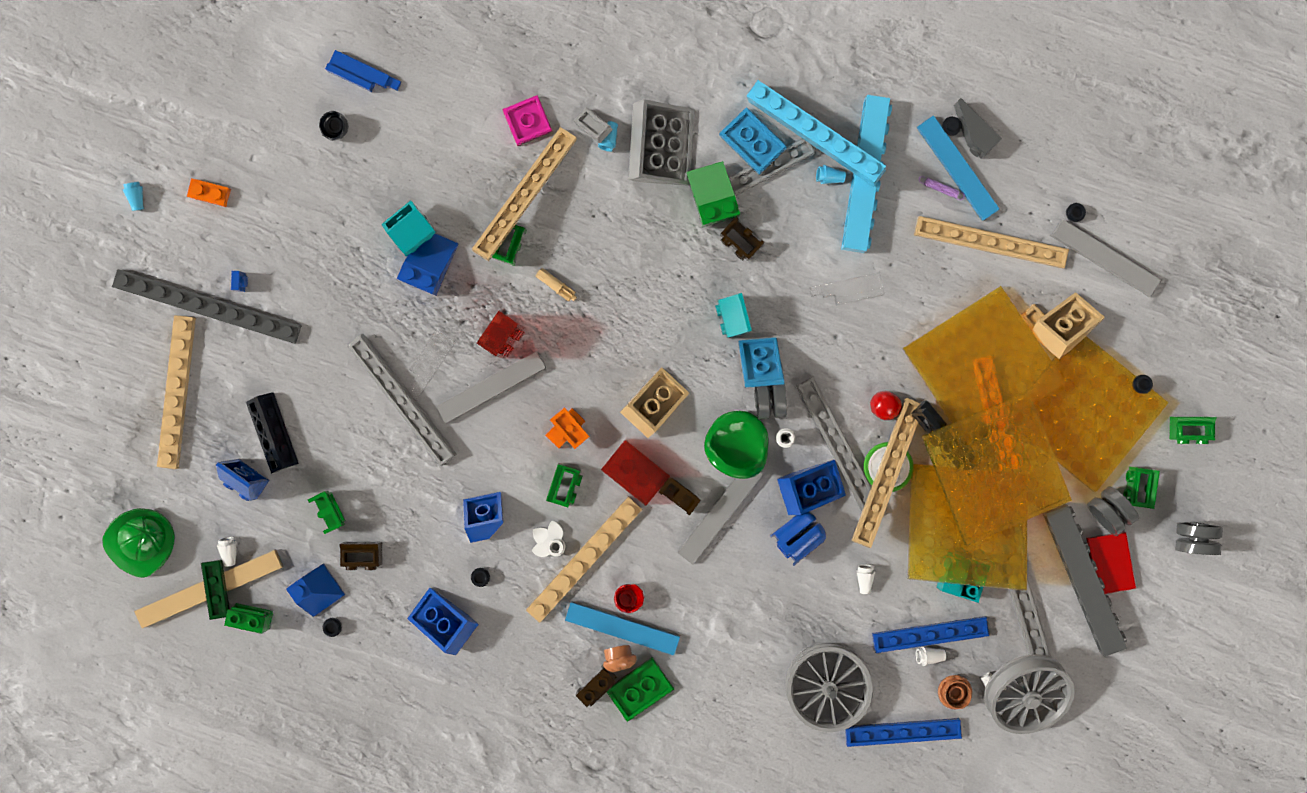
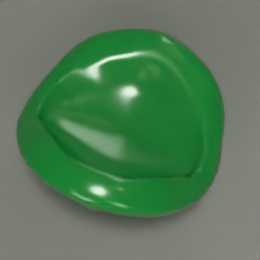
[704,411,769,479]
[102,508,175,578]

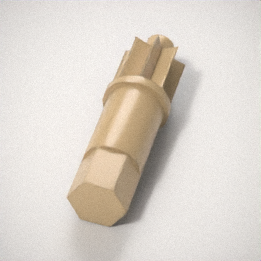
[536,268,577,302]

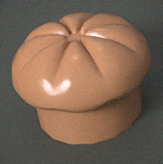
[603,645,637,672]
[938,675,972,710]

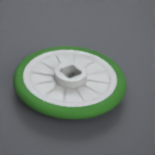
[864,442,914,492]

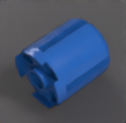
[770,512,826,566]

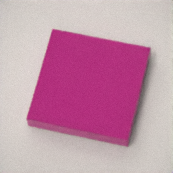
[502,95,553,146]

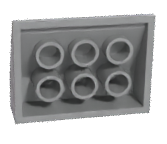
[628,99,695,186]

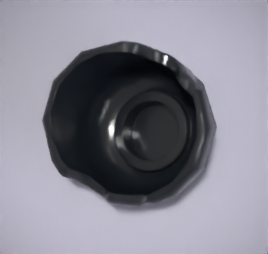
[319,111,349,141]

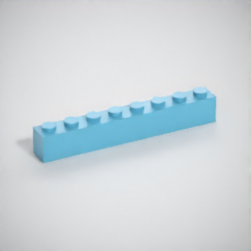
[747,80,886,187]
[841,95,892,253]

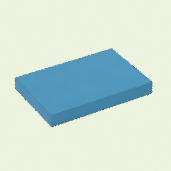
[719,107,787,175]
[739,337,784,388]

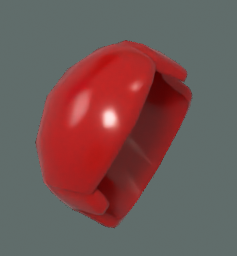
[870,391,902,421]
[613,584,645,613]

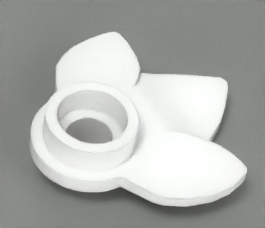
[532,521,566,557]

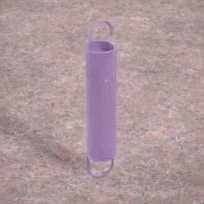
[919,176,965,200]

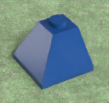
[463,492,503,543]
[286,563,345,617]

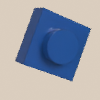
[231,271,248,292]

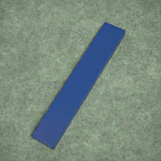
[872,616,989,653]
[845,718,962,747]

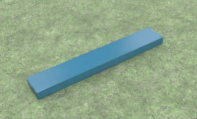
[917,115,999,221]
[565,601,680,655]

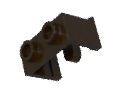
[720,216,765,261]
[658,477,701,516]
[339,542,382,570]
[575,665,617,707]

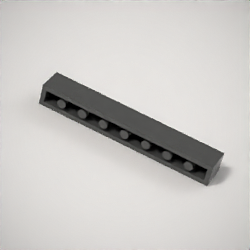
[1042,503,1127,657]

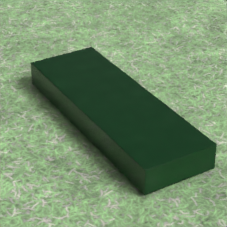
[201,559,230,620]

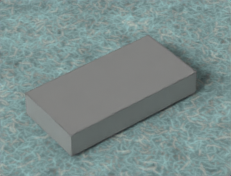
[574,108,613,143]

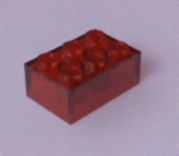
[477,311,525,359]
[601,439,670,506]

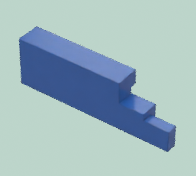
[325,50,401,93]

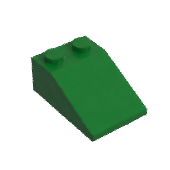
[686,161,740,228]

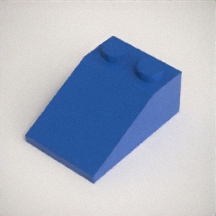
[397,234,459,296]
[216,459,270,501]
[777,459,846,515]
[407,588,479,655]

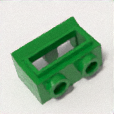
[492,225,527,266]
[1169,417,1217,444]
[546,463,583,508]
[1123,467,1160,509]
[307,491,346,534]
[224,603,273,634]

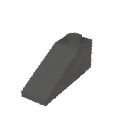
[954,98,1002,159]

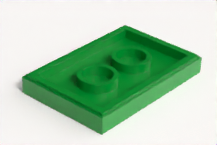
[607,657,674,722]

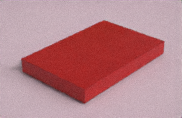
[1086,531,1136,594]

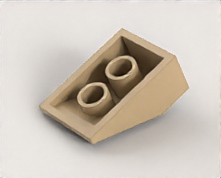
[1030,292,1105,359]
[620,367,689,438]

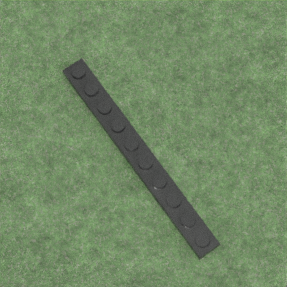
[112,269,302,344]

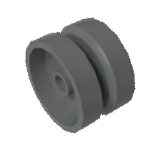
[754,383,787,420]
[1087,486,1139,536]
[1175,522,1223,555]

